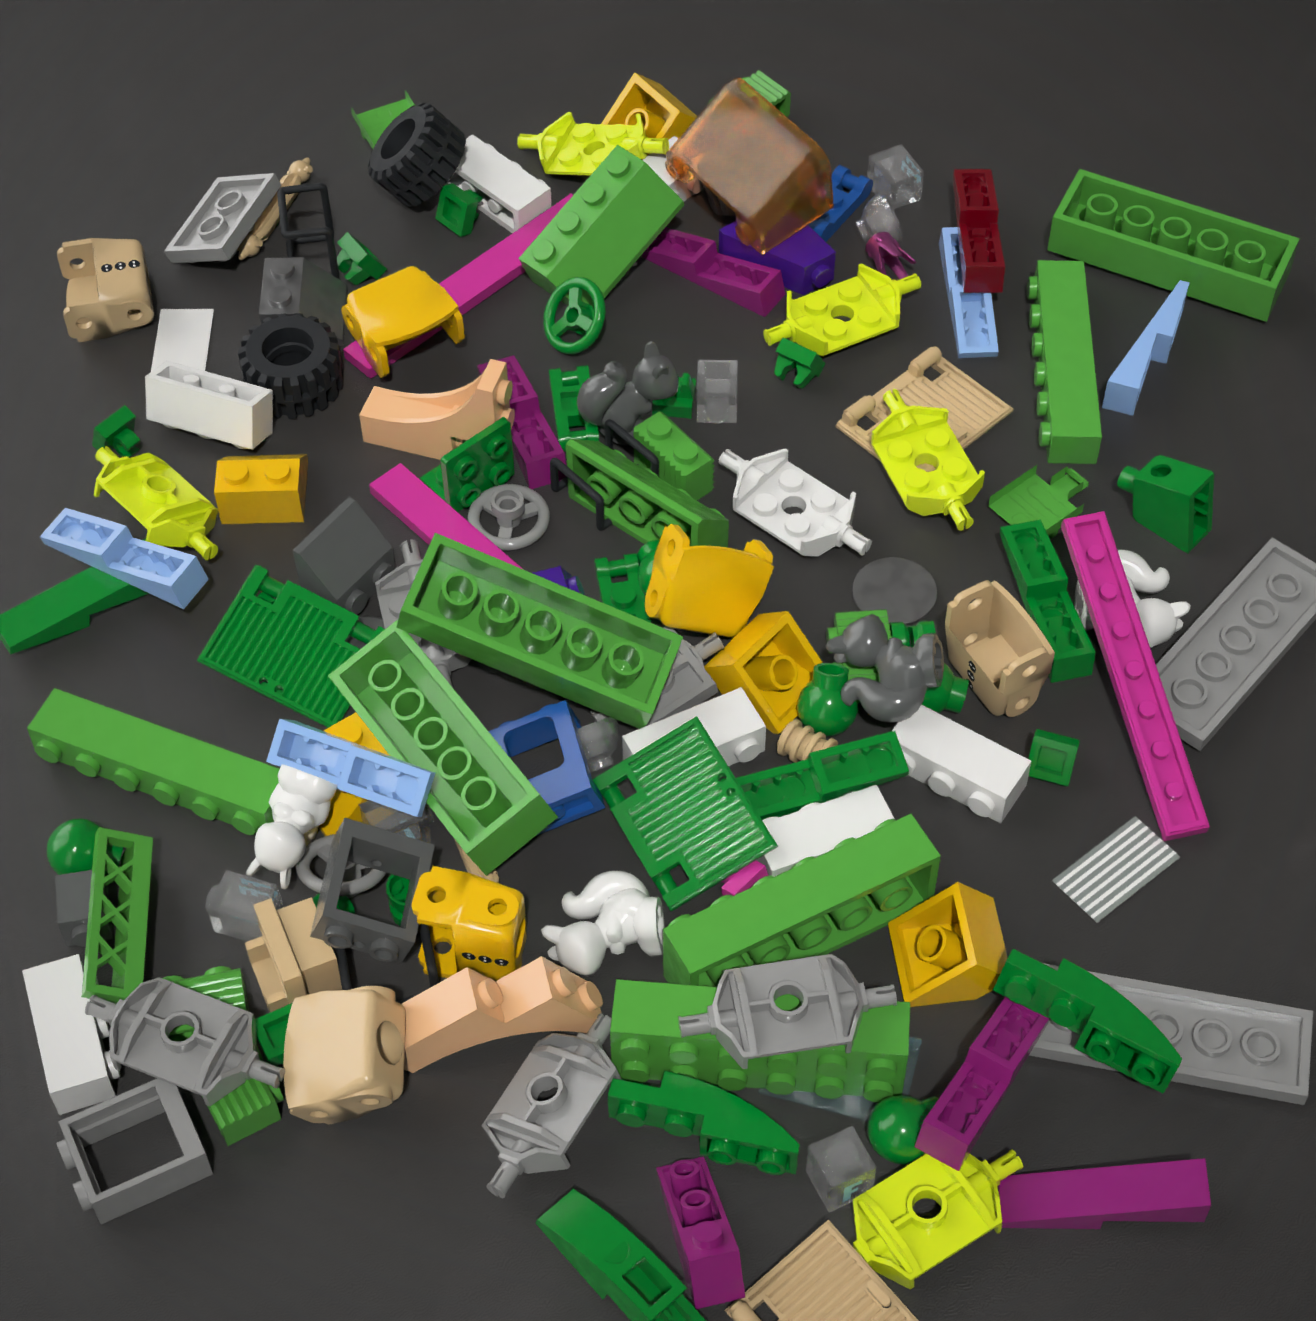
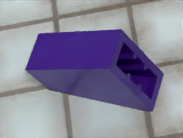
[719,201,836,295]

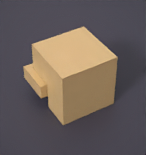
[245,897,342,1013]

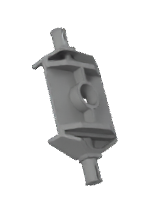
[375,540,472,689]
[678,954,897,1069]
[85,977,285,1106]
[482,1013,622,1198]

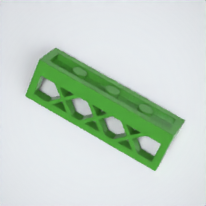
[81,827,153,1004]

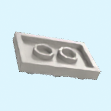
[164,173,281,263]

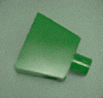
[1117,455,1214,554]

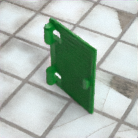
[197,564,385,728]
[593,716,778,912]

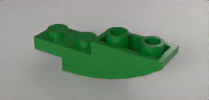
[993,949,1182,1094]
[608,1071,800,1175]
[535,1189,706,1321]

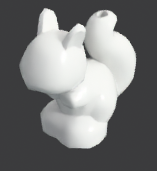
[1074,550,1191,648]
[246,764,337,889]
[541,871,665,977]

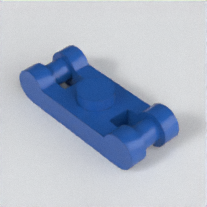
[795,165,873,242]

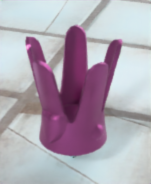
[866,232,916,279]

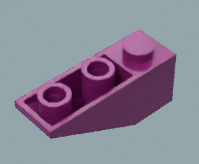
[656,1157,745,1309]

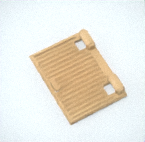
[836,346,1014,472]
[725,1220,919,1321]

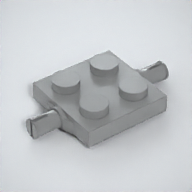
[590,626,724,729]

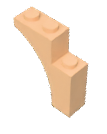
[359,359,515,460]
[402,956,603,1073]

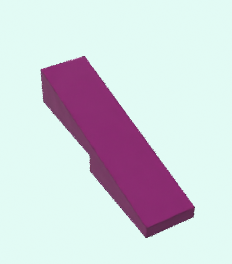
[640,227,786,317]
[477,355,566,489]
[914,997,1050,1171]
[997,1158,1211,1229]

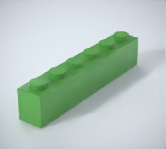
[1027,260,1102,464]
[27,688,280,835]

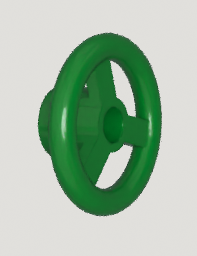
[543,277,606,354]

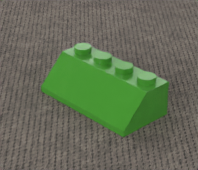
[518,144,685,306]
[566,439,729,547]

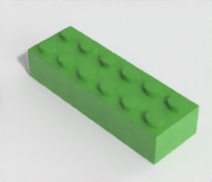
[1047,169,1300,322]
[396,533,683,729]
[328,620,558,876]
[663,814,941,987]
[610,979,910,1103]

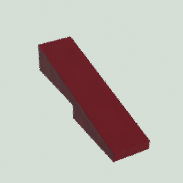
[953,169,1005,293]

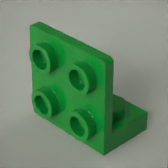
[420,417,515,512]

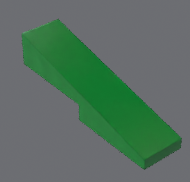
[1000,519,1095,683]
[0,538,150,655]
[736,731,909,820]

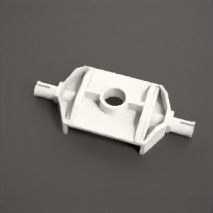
[719,449,872,557]

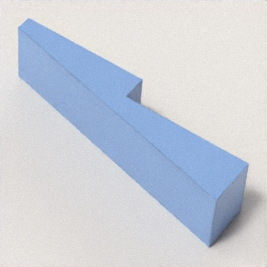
[939,227,999,358]
[1102,280,1190,416]
[40,508,208,609]
[266,719,435,817]

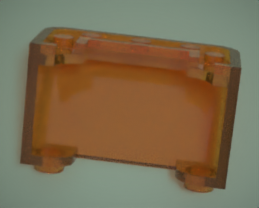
[665,77,834,255]

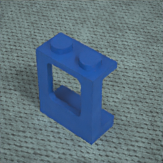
[489,700,605,836]

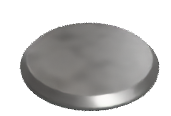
[852,557,937,624]

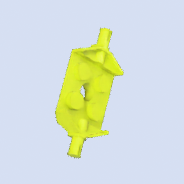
[517,112,669,176]
[763,263,921,356]
[871,389,985,531]
[94,446,218,560]
[853,1149,1023,1289]

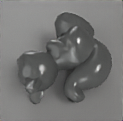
[577,341,679,446]
[826,614,944,723]

